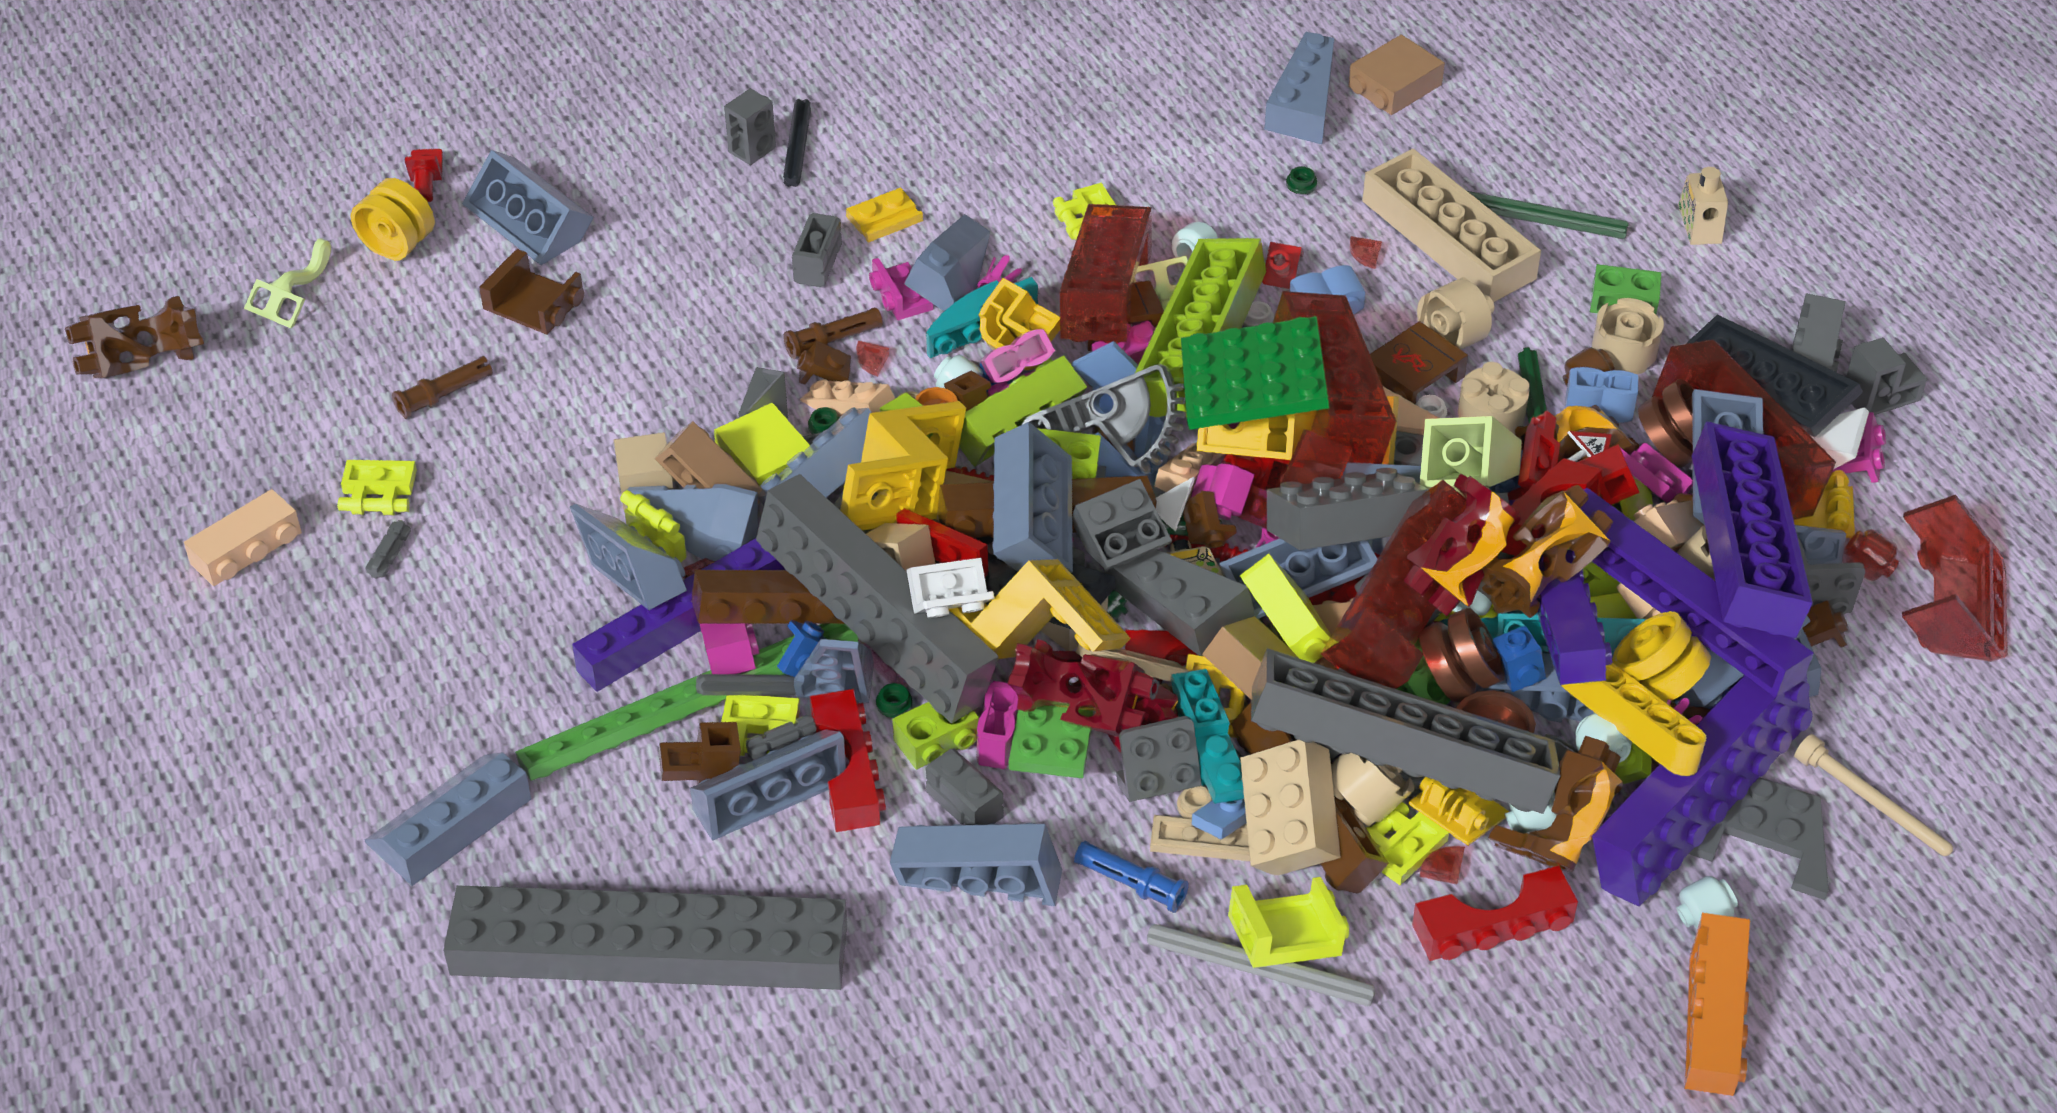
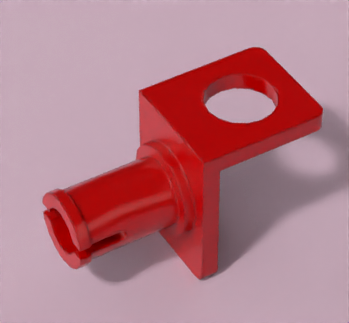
[405,149,443,202]
[1262,242,1304,289]
[1224,454,1304,500]

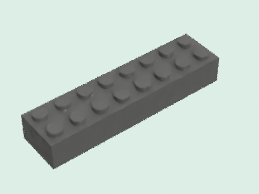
[756,474,999,724]
[1251,648,1561,814]

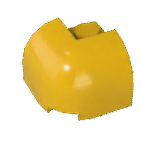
[979,278,1065,371]

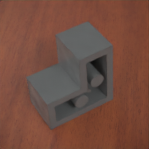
[1846,337,1927,415]

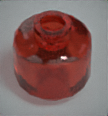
[1843,529,1899,581]

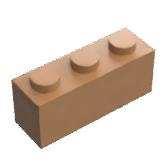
[655,421,762,504]

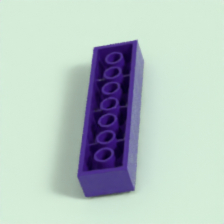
[1692,421,1813,638]
[1592,673,1813,907]

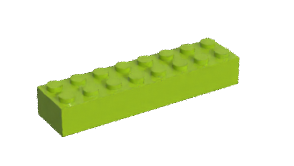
[1135,238,1266,418]

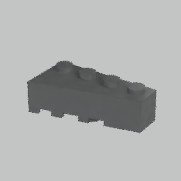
[1776,293,1846,431]
[1103,549,1255,656]

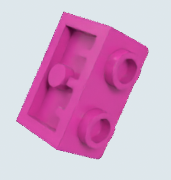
[869,258,933,320]
[1831,412,1886,483]
[1621,443,1693,503]

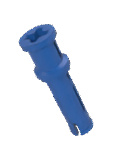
[1074,840,1189,913]

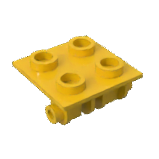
[1784,470,1855,539]
[1408,777,1510,846]

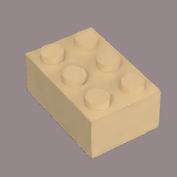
[1241,740,1341,876]

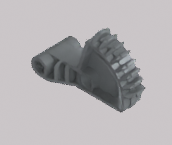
[1022,364,1187,474]

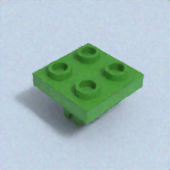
[1009,706,1093,779]

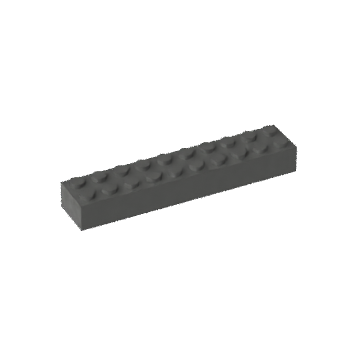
[443,885,847,990]

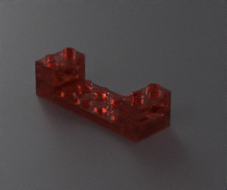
[1060,204,1152,344]
[1273,291,1397,464]
[1652,340,1836,520]
[1320,480,1481,689]

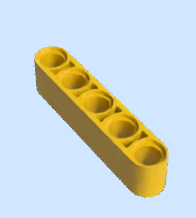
[1559,662,1707,776]

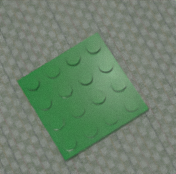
[1181,316,1330,430]

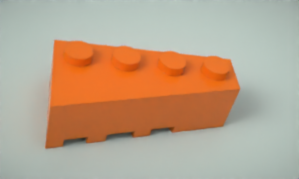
[1684,913,1750,1096]

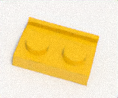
[846,187,923,243]

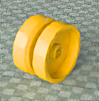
[350,178,435,261]
[1612,611,1711,703]

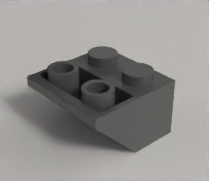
[1072,479,1172,570]

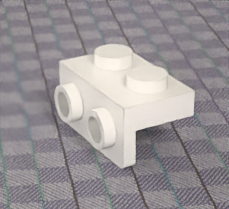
[907,558,995,618]

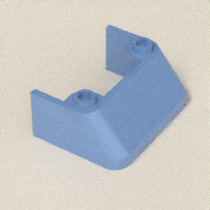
[1071,341,1172,486]

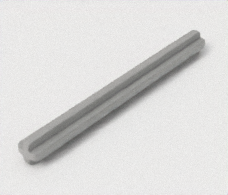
[1147,924,1375,1006]

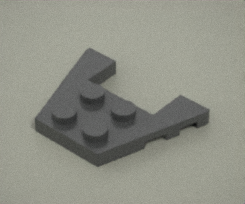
[1689,777,1829,900]

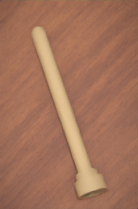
[1794,734,1953,856]

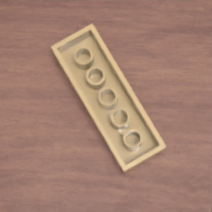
[1362,149,1541,303]

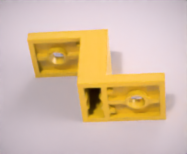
[1197,391,1399,465]
[840,401,966,530]
[949,559,1130,659]

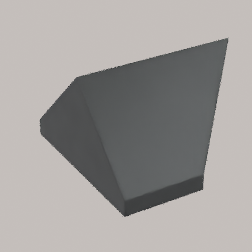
[738,367,788,419]

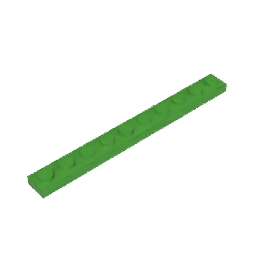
[515,624,862,781]

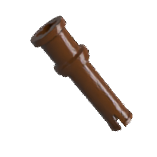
[783,307,883,359]
[392,356,493,419]

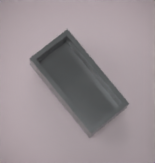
[1267,468,1429,550]

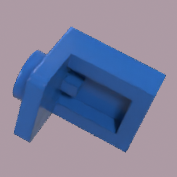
[777,620,826,677]
[1493,626,1546,692]

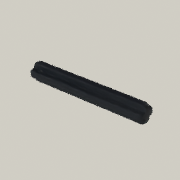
[783,99,811,187]

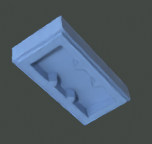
[1192,799,1247,840]

